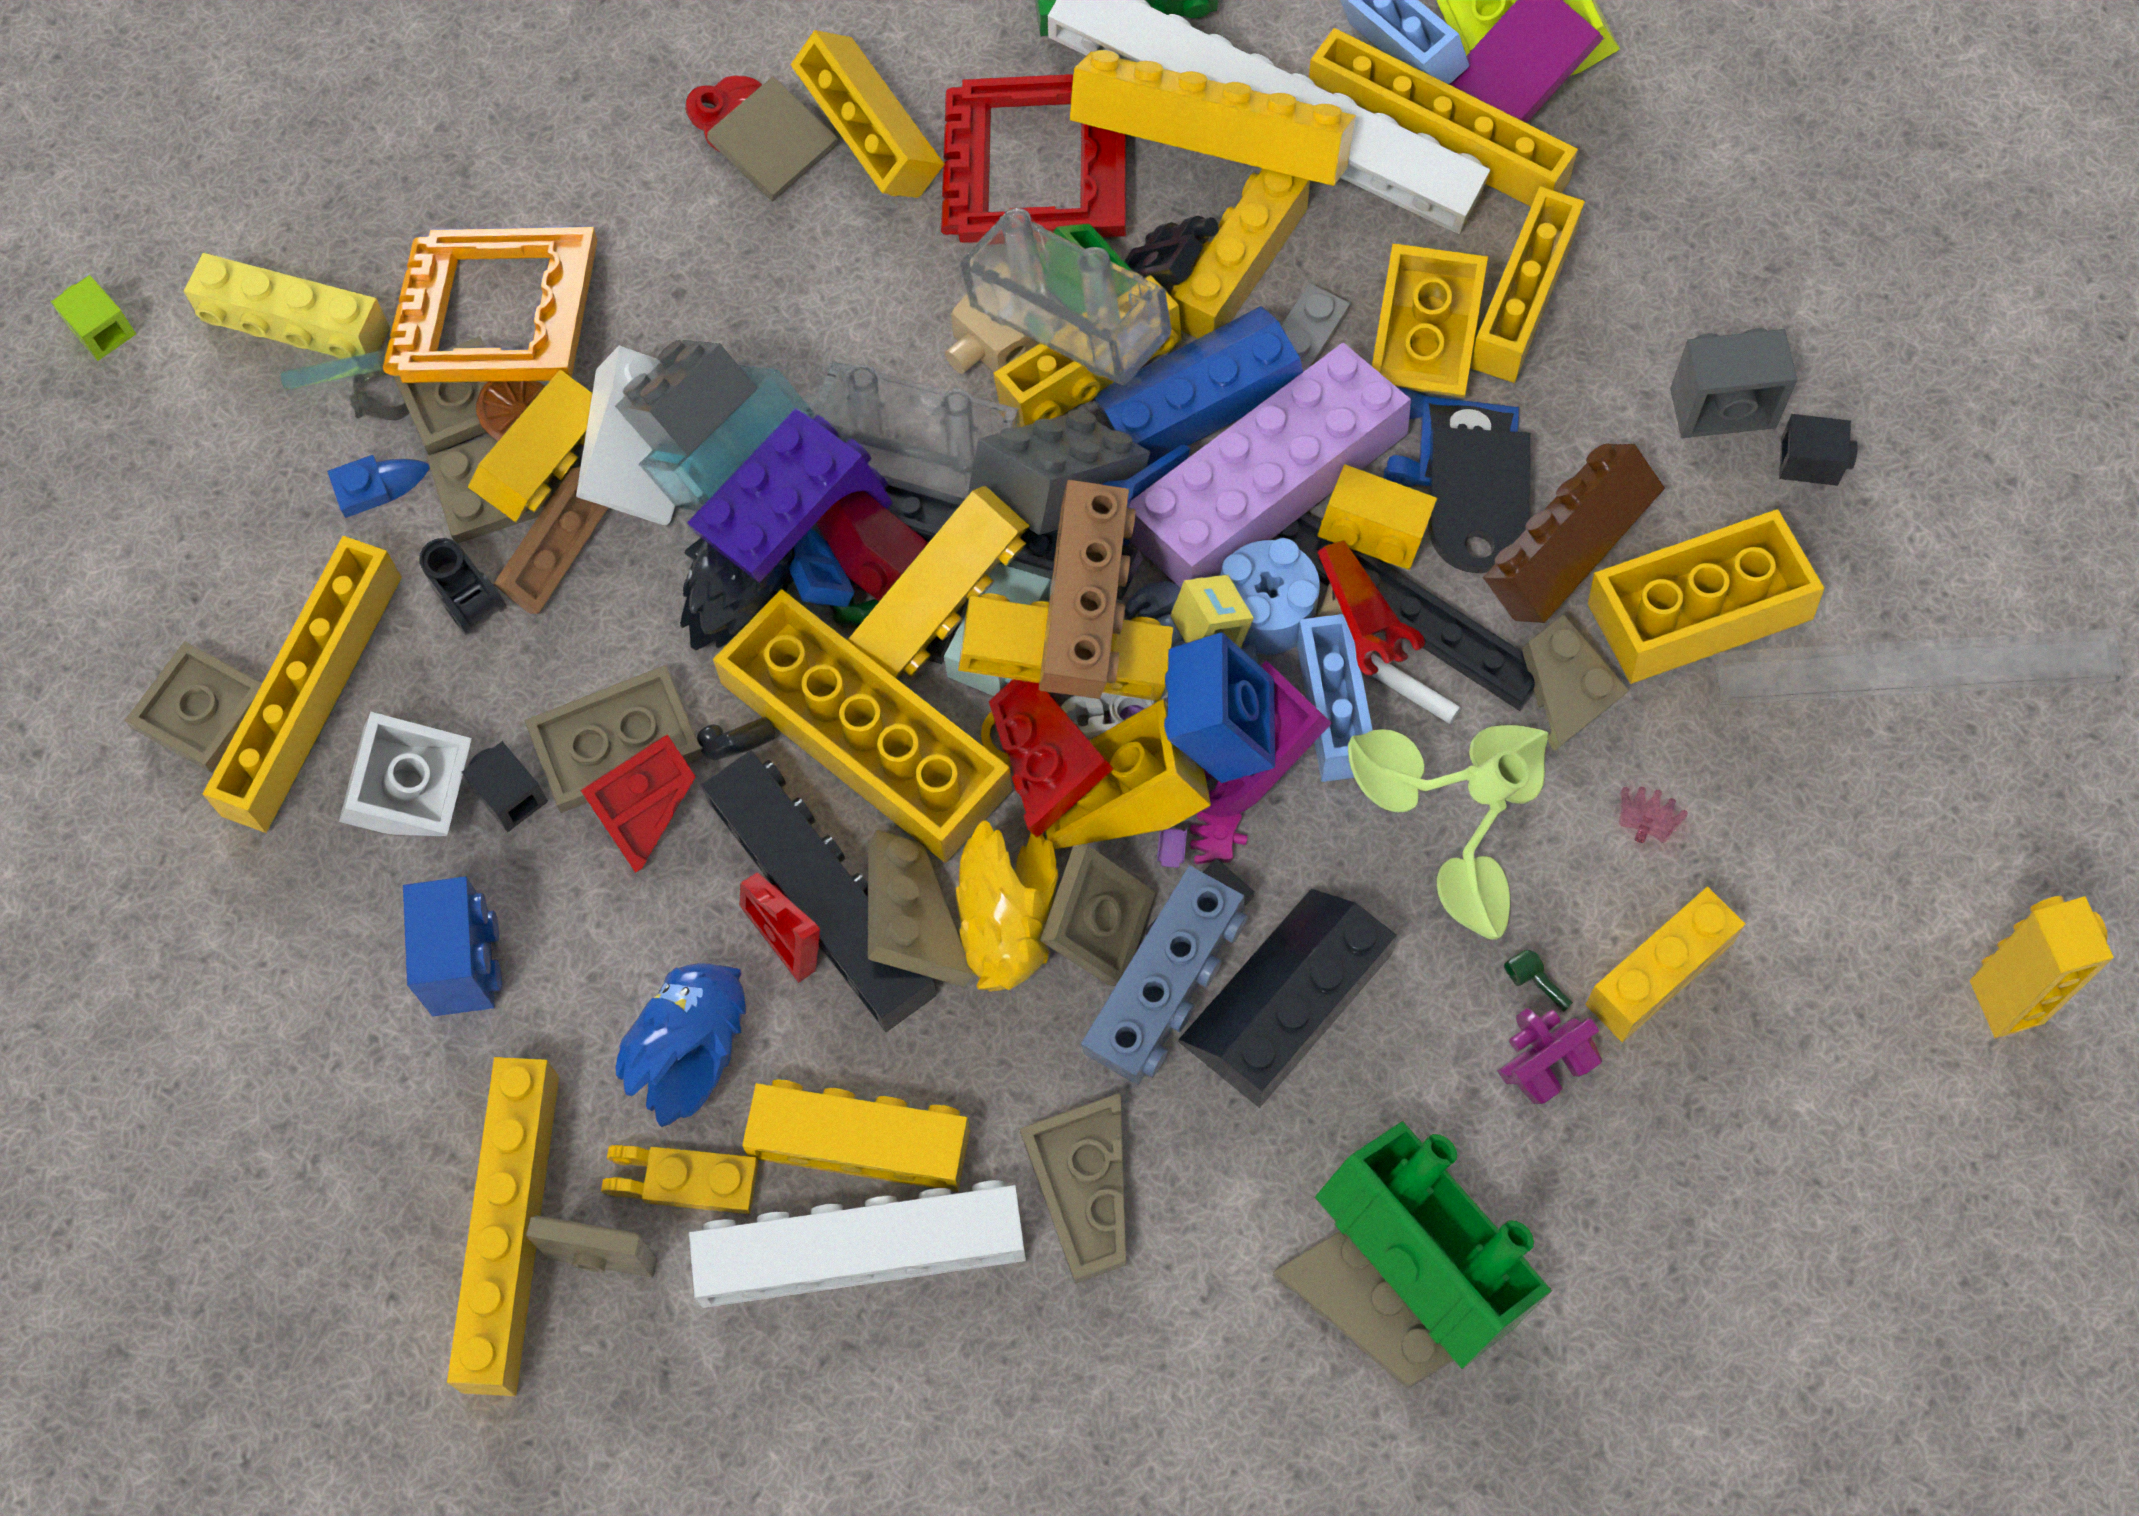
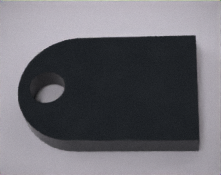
[1428,427,1531,573]

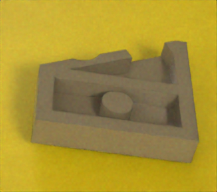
[1522,614,1629,751]

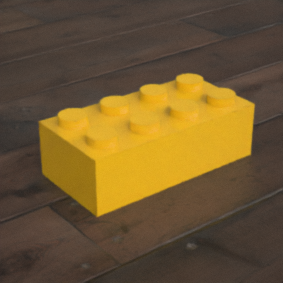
[1587,509,1825,684]

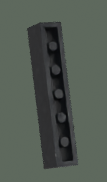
[701,750,936,1032]

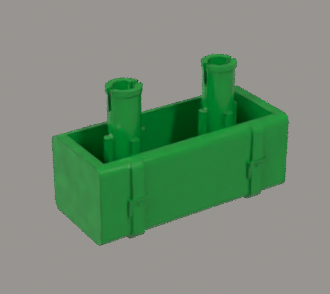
[1314,1121,1553,1369]

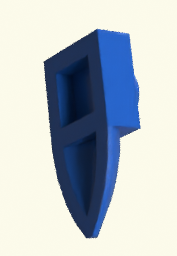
[327,454,430,518]
[789,528,855,607]

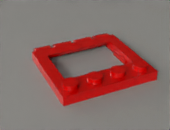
[941,74,1127,243]

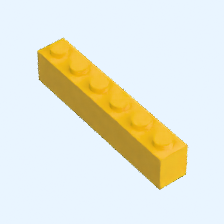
[1309,28,1578,207]
[1070,50,1356,186]
[202,536,402,833]
[447,1057,559,1396]

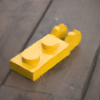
[601,1145,759,1214]

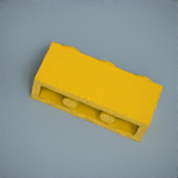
[468,370,592,522]
[1585,886,1746,1043]

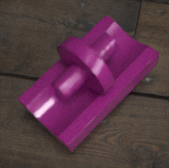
[1497,1008,1603,1104]

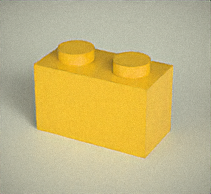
[1317,464,1437,570]

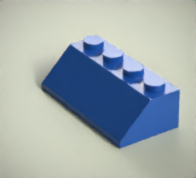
[1094,306,1303,466]

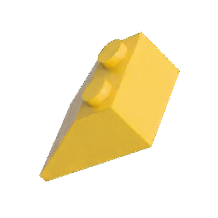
[1372,243,1488,398]
[1046,699,1211,849]

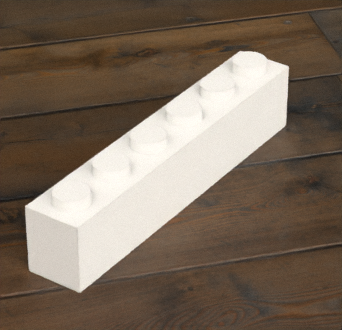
[689,1180,1026,1308]

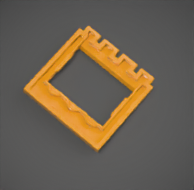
[383,227,598,383]

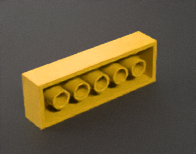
[713,589,1012,863]

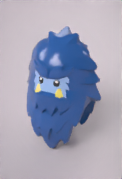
[615,963,746,1127]

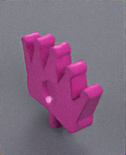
[1190,811,1248,865]

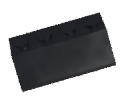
[1178,888,1397,1108]

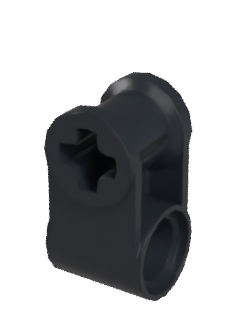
[419,538,507,635]

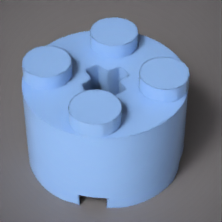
[1220,538,1320,655]

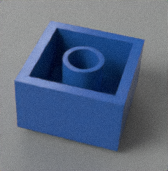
[1164,632,1275,783]
[403,876,502,1017]

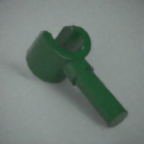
[1504,950,1573,1011]

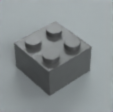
[1670,328,1797,439]
[615,340,758,457]

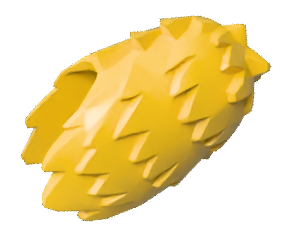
[956,820,1058,992]

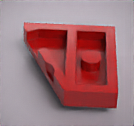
[580,734,696,873]
[739,872,820,983]

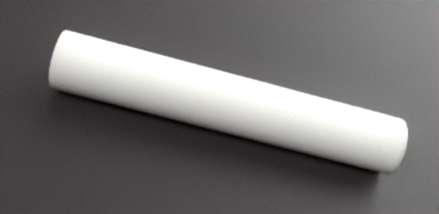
[1371,653,1461,724]

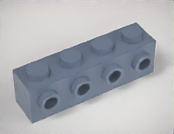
[1081,865,1248,1086]

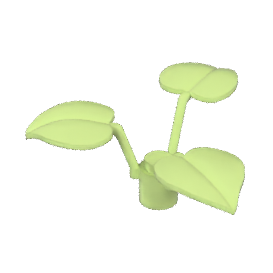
[1348,725,1548,940]

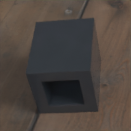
[1779,414,1858,486]
[461,741,548,833]

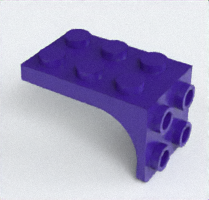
[687,408,893,583]

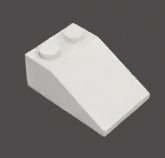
[576,345,691,525]

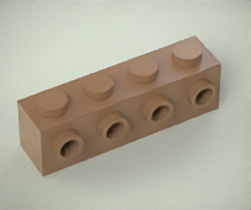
[1038,480,1136,699]

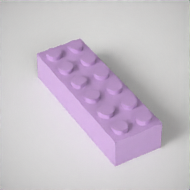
[1128,343,1411,588]

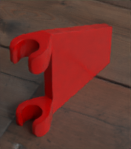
[1317,540,1425,675]

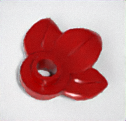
[685,75,762,152]

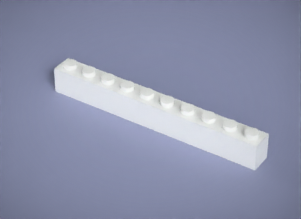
[1048,0,1490,234]

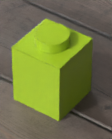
[50,275,136,361]

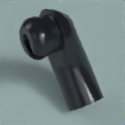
[697,717,775,760]

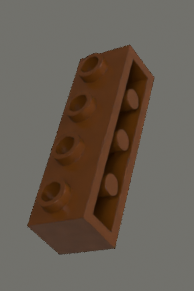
[1482,443,1665,623]

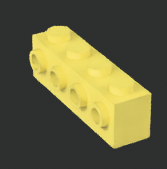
[184,253,390,366]

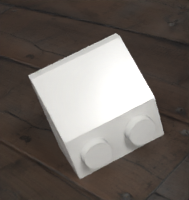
[339,712,472,836]

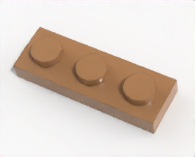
[493,467,609,614]

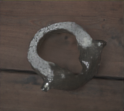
[349,353,410,421]

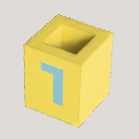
[1170,575,1254,648]

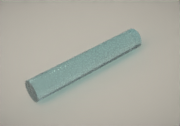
[280,350,385,390]

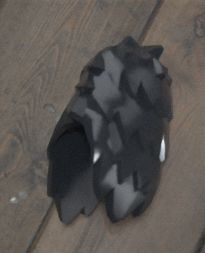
[680,538,795,651]

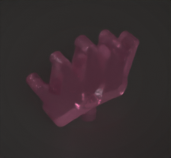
[1619,786,1688,843]

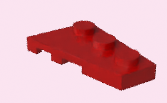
[988,679,1114,838]

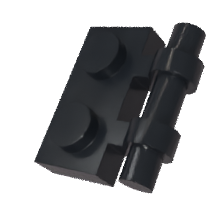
[1124,215,1219,286]

